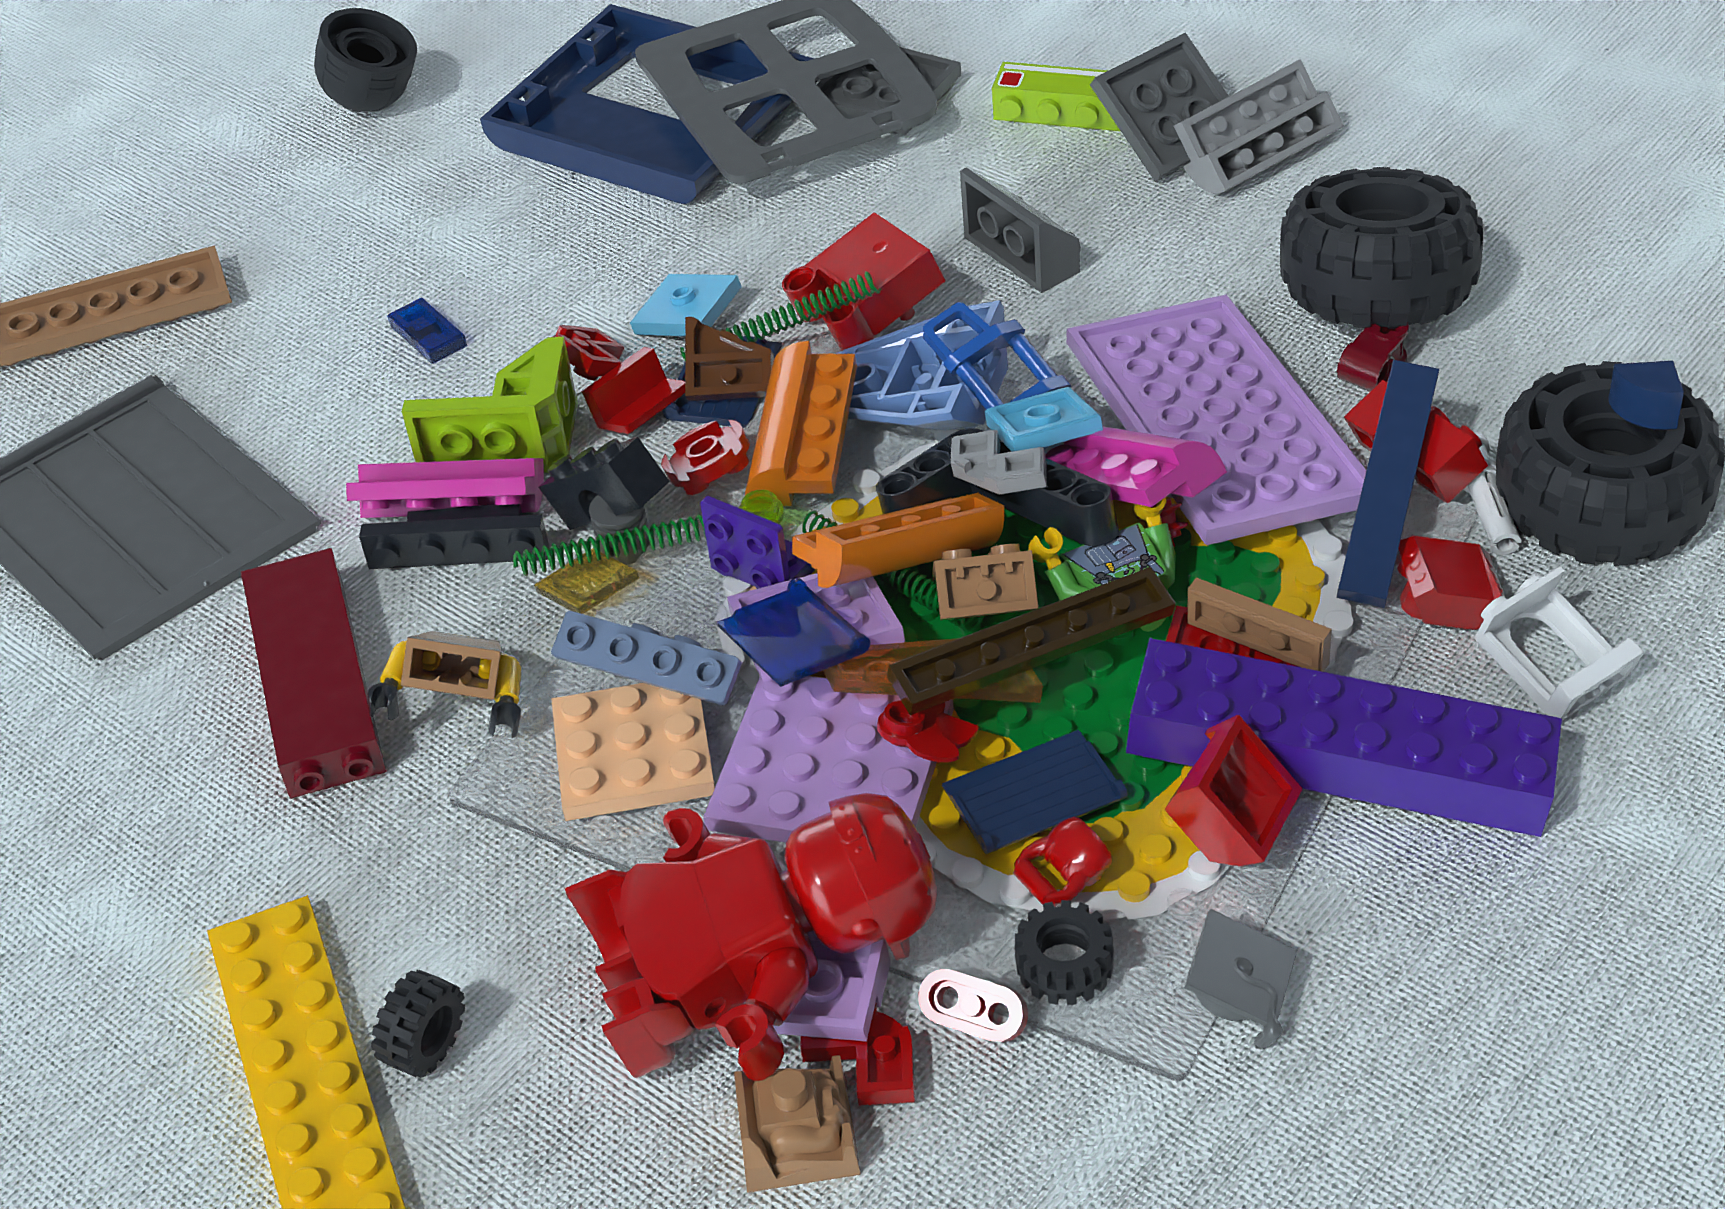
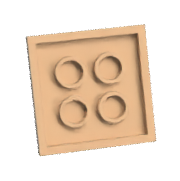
[551,683,715,821]

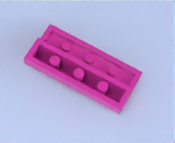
[1045,426,1227,507]
[346,458,544,518]

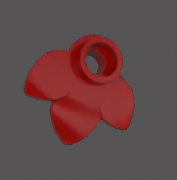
[877,700,979,762]

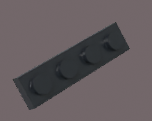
[359,514,550,569]

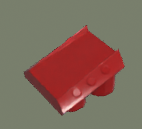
[1396,536,1505,630]

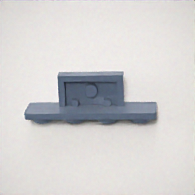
[551,611,742,705]

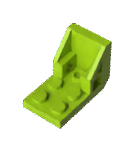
[401,337,578,473]

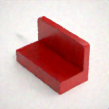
[581,347,685,434]

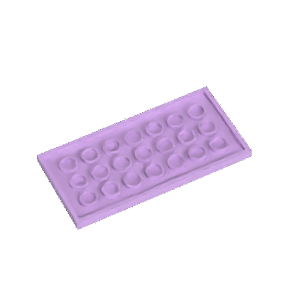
[1066,294,1366,545]

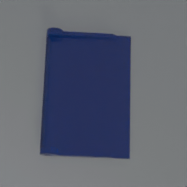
[717,578,871,687]

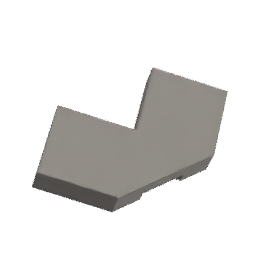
[951,430,1046,495]

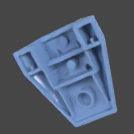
[836,300,1008,431]

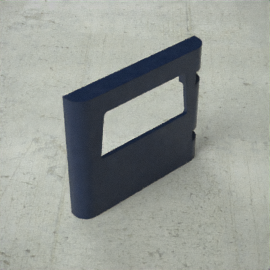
[480,4,815,204]

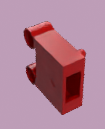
[782,212,946,351]

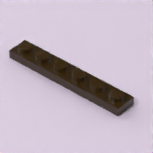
[887,567,1176,715]

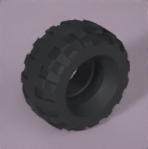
[1280,167,1483,329]
[1496,361,1725,566]

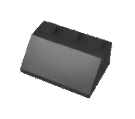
[960,168,1081,293]

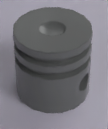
[589,495,651,565]

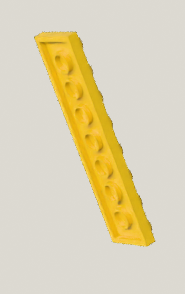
[207,895,406,1209]

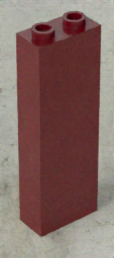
[241,548,387,799]

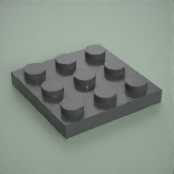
[1090,32,1229,182]
[817,47,961,135]

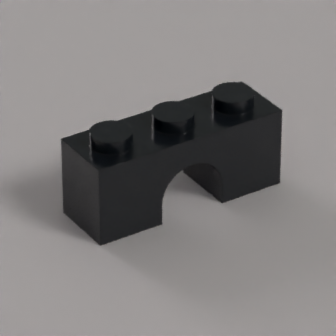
[538,437,670,530]

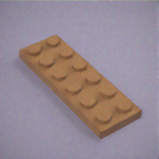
[0,245,232,366]

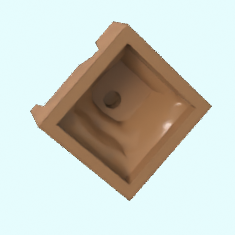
[734,1055,861,1193]

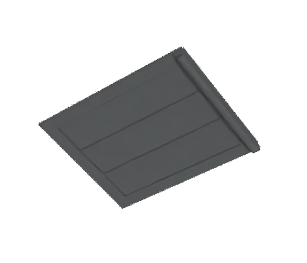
[0,375,321,660]

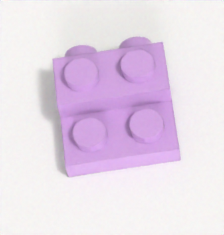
[773,930,891,1041]

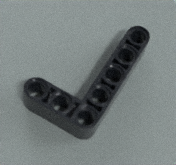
[876,428,1119,546]

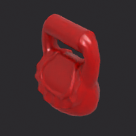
[1013,817,1113,907]

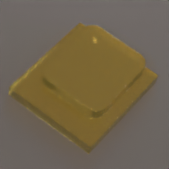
[534,548,640,614]

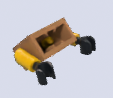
[368,631,521,738]

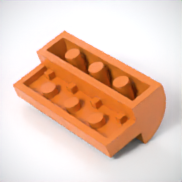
[745,341,857,506]
[792,493,1004,588]

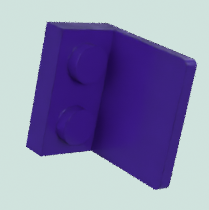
[700,496,815,589]

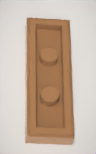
[1188,578,1332,672]

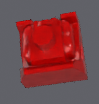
[1164,714,1303,866]

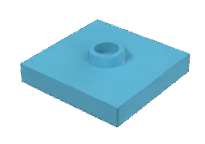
[630,274,742,336]
[985,387,1103,452]

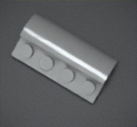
[1174,59,1344,194]

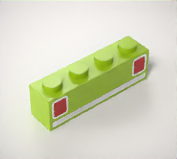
[992,62,1120,131]

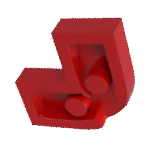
[552,325,624,381]
[800,1003,915,1106]

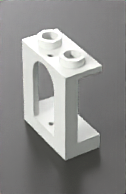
[1474,566,1644,721]

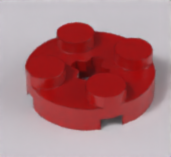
[661,420,750,495]

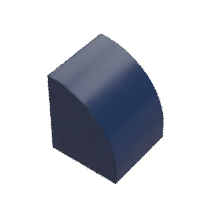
[1608,360,1684,429]

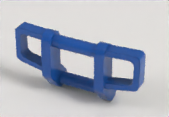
[923,302,1072,454]

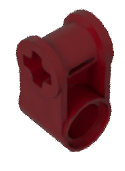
[1337,322,1409,391]

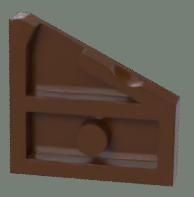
[685,317,774,401]

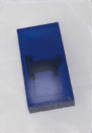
[387,298,467,364]

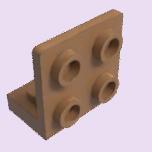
[932,544,1038,621]

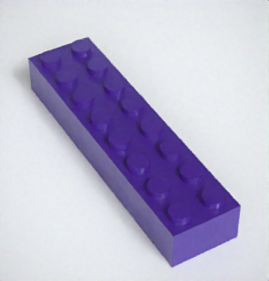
[1126,638,1562,837]

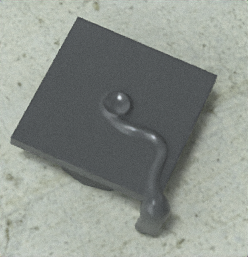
[1184,909,1298,1049]

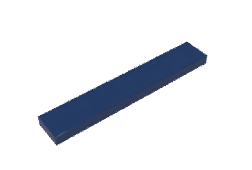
[1336,360,1440,608]

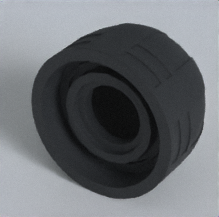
[314,8,417,112]

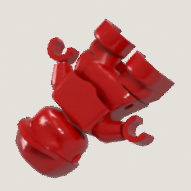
[565,793,937,1081]

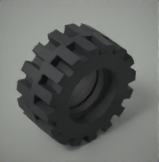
[1015,900,1114,1005]
[371,970,465,1078]

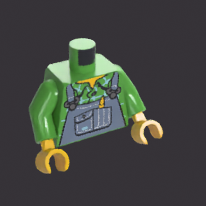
[1028,497,1176,632]

